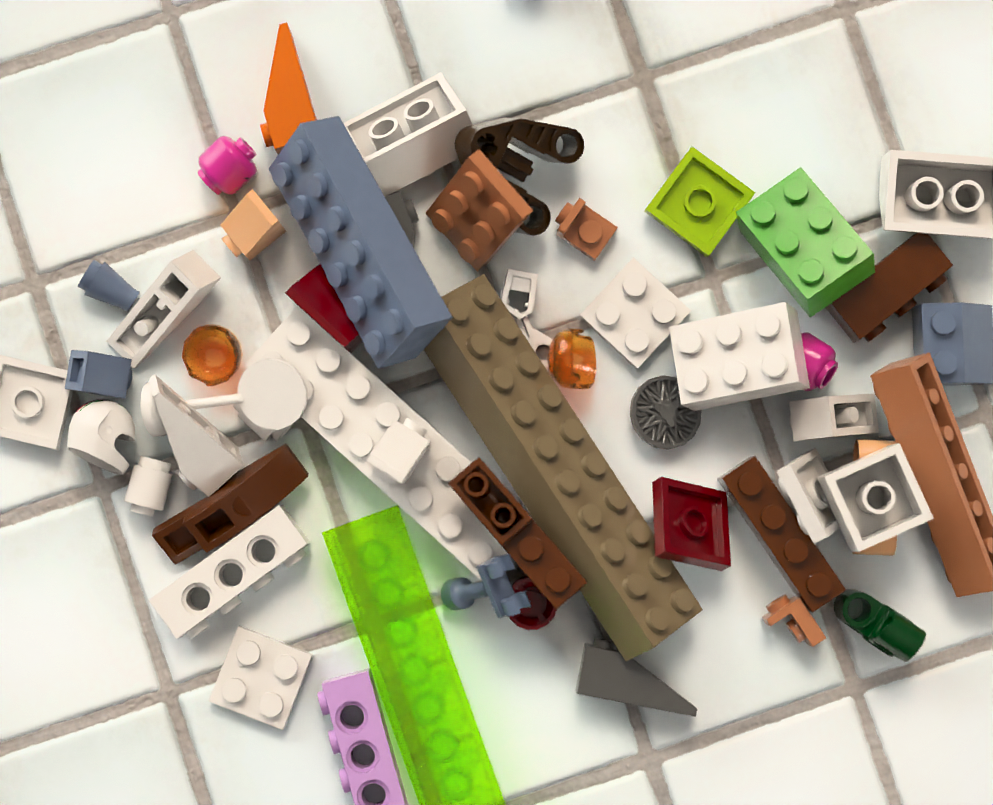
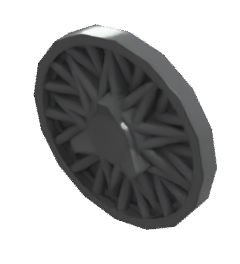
[630,375,702,450]

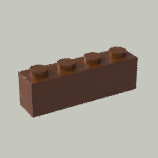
[717,456,846,612]

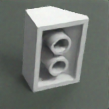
[343,73,482,196]
[879,150,993,239]

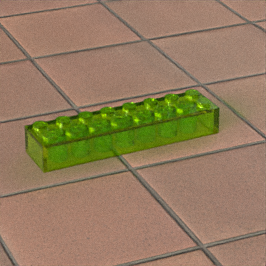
[322,505,508,805]

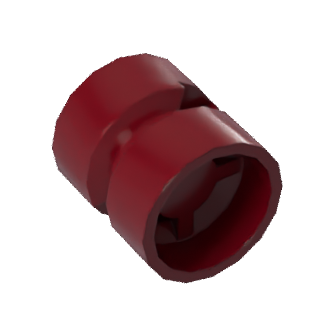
[509,576,557,630]

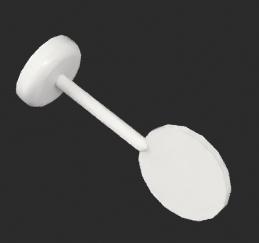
[140,358,307,437]

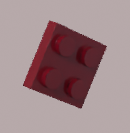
[652,476,731,571]

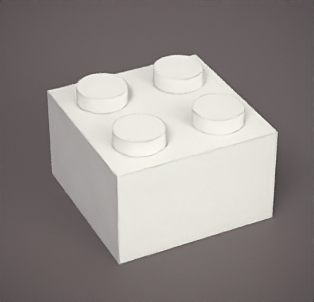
[817,443,934,552]

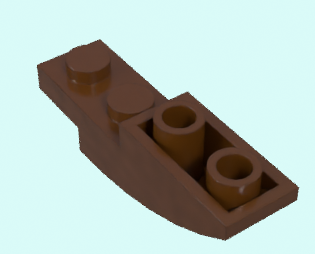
[152,443,309,565]
[448,457,588,610]

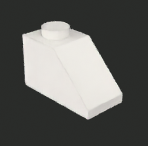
[789,393,879,441]
[366,418,431,484]

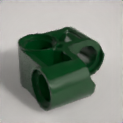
[834,589,926,662]

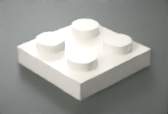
[579,257,691,369]
[0,355,74,450]
[776,448,840,544]
[209,626,313,730]

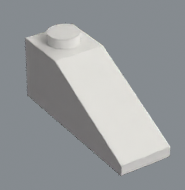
[106,250,221,368]
[149,374,244,497]

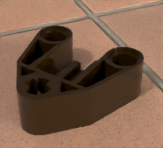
[455,117,584,236]

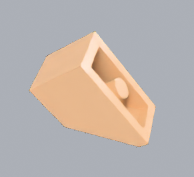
[220,189,286,260]

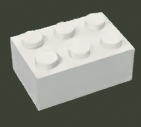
[669,302,810,411]

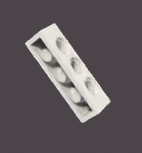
[149,505,310,640]

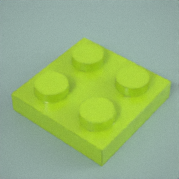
[644,146,756,258]

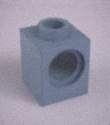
[64,350,132,398]

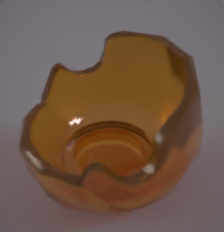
[182,324,243,386]
[547,329,596,389]

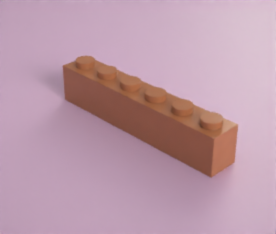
[870,352,993,597]

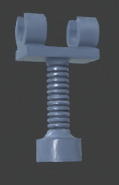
[441,554,531,618]

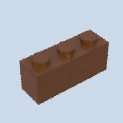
[825,233,953,343]

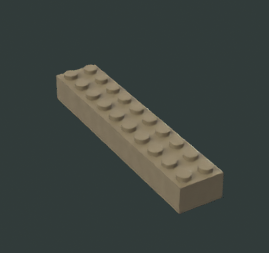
[424,274,703,661]

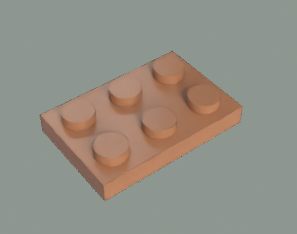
[426,149,533,272]

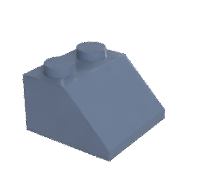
[912,302,993,386]

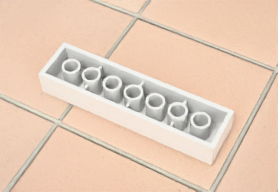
[244,306,534,581]

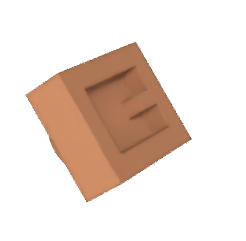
[555,198,618,261]
[762,594,826,647]

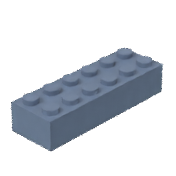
[269,116,453,369]

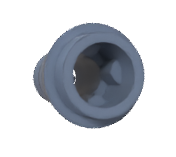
[77,260,140,312]

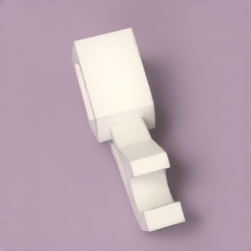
[500,269,554,369]

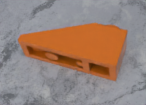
[260,22,317,155]

